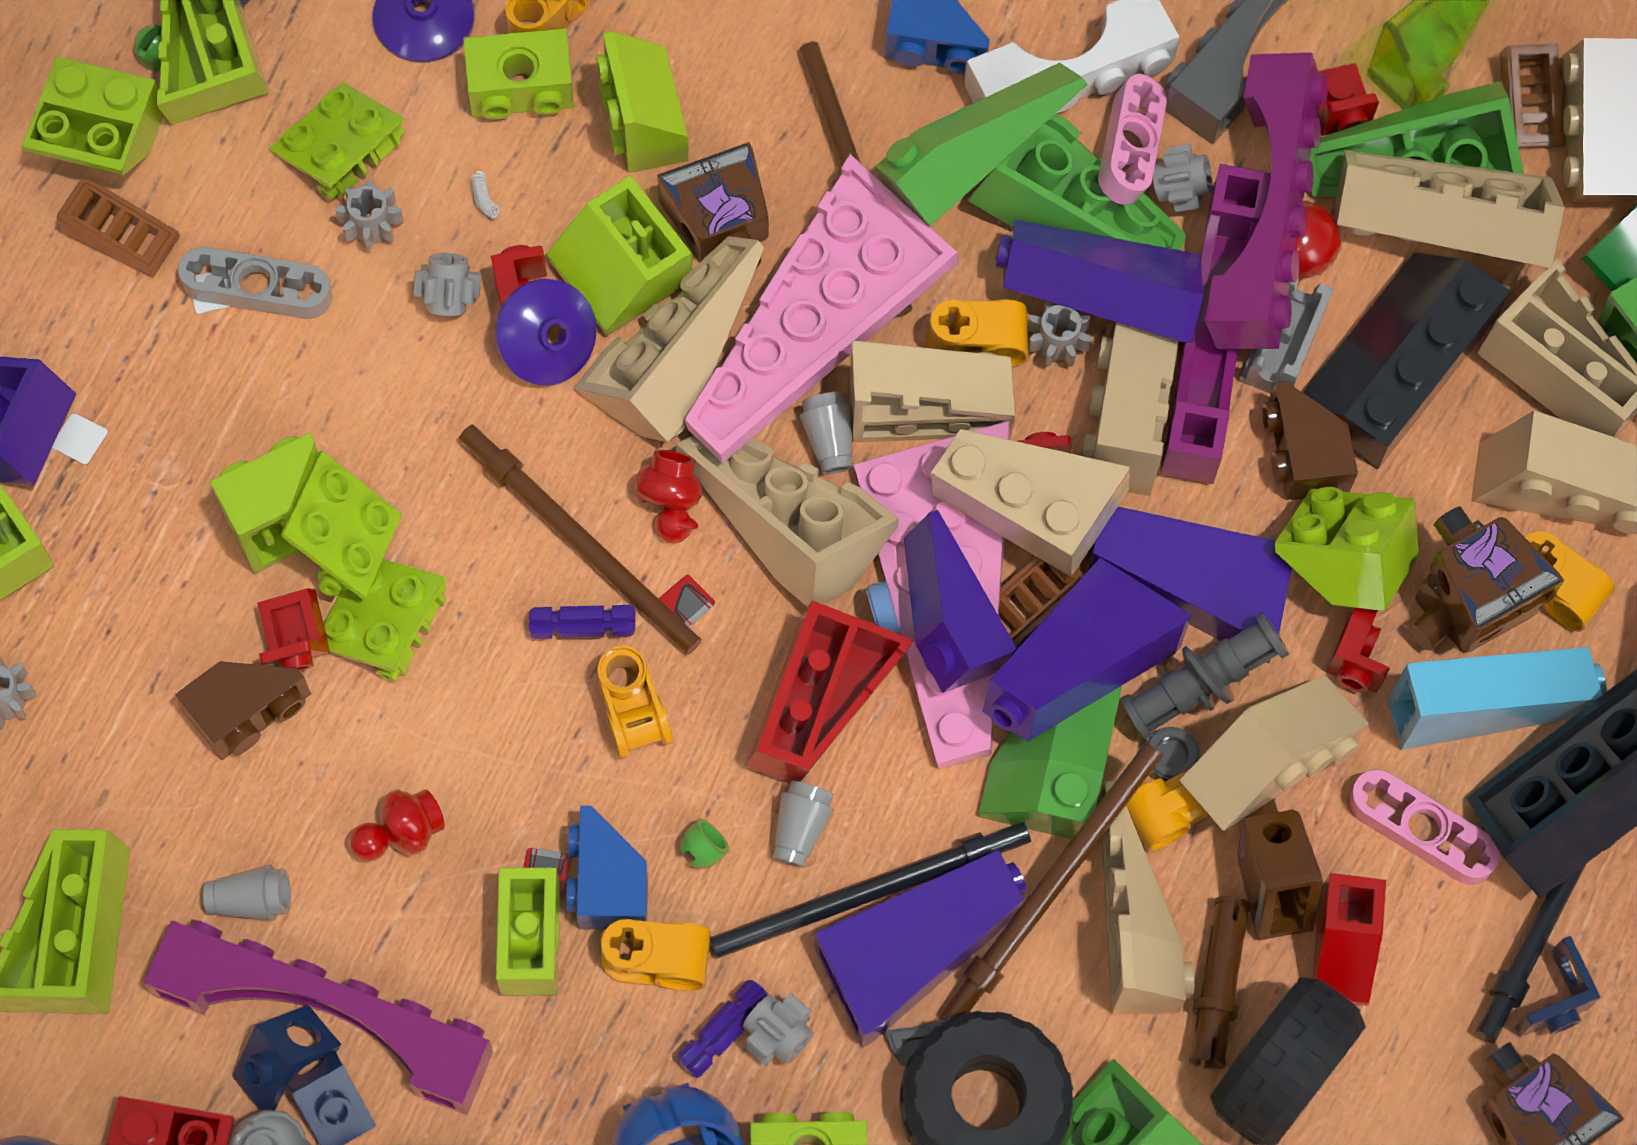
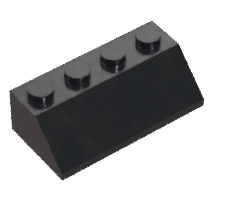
[1303,252,1511,469]
[1466,669,1637,898]

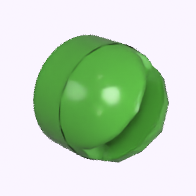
[134,24,162,71]
[680,819,729,869]

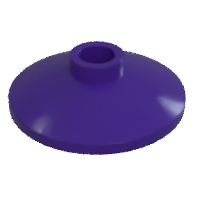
[373,0,475,63]
[495,279,596,385]

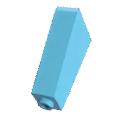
[1387,647,1606,750]

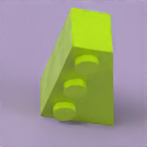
[157,0,269,125]
[0,829,130,1014]

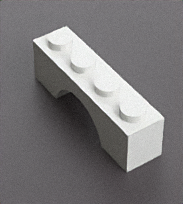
[964,0,1179,113]

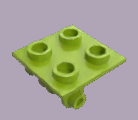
[268,82,405,201]
[280,451,402,599]
[323,559,447,682]

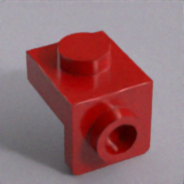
[257,588,330,671]

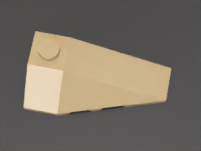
[574,236,765,443]

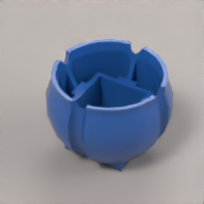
[611,1082,744,1145]

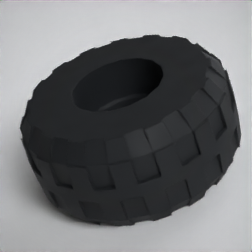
[1210,977,1366,1145]
[899,1010,1073,1145]

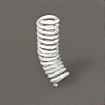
[470,171,499,220]

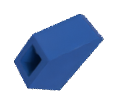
[885,0,990,74]
[567,806,648,930]

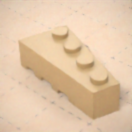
[1334,150,1565,268]

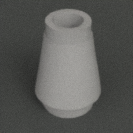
[799,392,853,475]
[772,781,835,867]
[203,864,291,921]

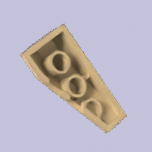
[676,435,899,607]
[1100,781,1194,1014]

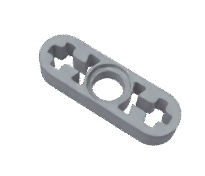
[178,247,332,319]

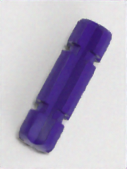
[528,605,636,639]
[677,980,769,1078]

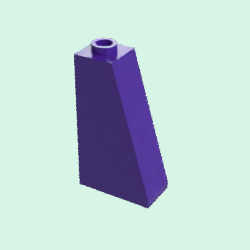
[995,219,1203,343]
[1088,506,1292,663]
[982,558,1191,742]
[814,850,1027,1047]

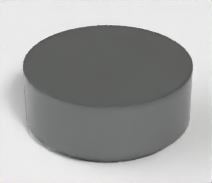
[1146,727,1199,782]

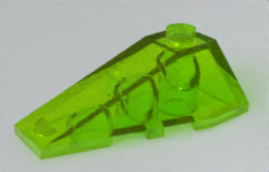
[1366,0,1495,110]

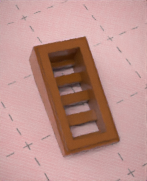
[1499,43,1565,148]
[57,177,180,278]
[999,557,1084,648]

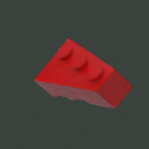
[746,600,915,783]

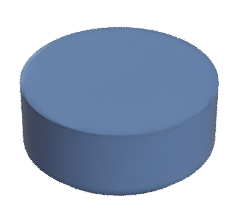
[866,581,900,634]

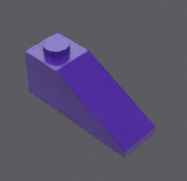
[903,510,1017,693]

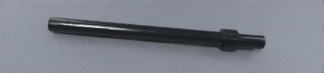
[710,822,1031,959]
[1475,863,1587,1044]

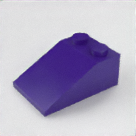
[0,356,77,486]

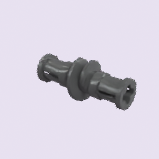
[1121,612,1289,740]

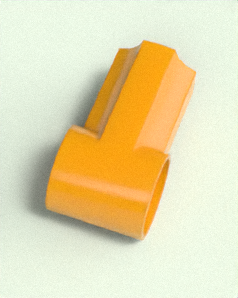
[1126,768,1209,852]

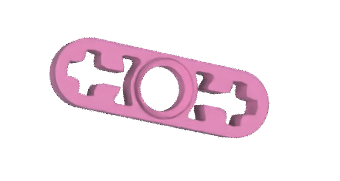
[1098,74,1167,205]
[1349,770,1500,885]

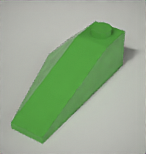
[1310,81,1524,198]
[967,114,1187,250]

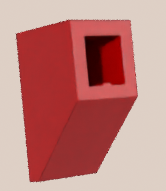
[1313,873,1387,1006]
[107,1096,235,1145]

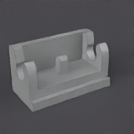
[1239,279,1334,394]

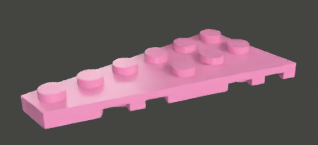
[685,154,958,464]
[854,421,1010,769]

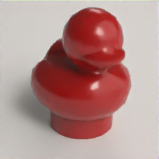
[635,450,702,544]
[349,789,445,861]

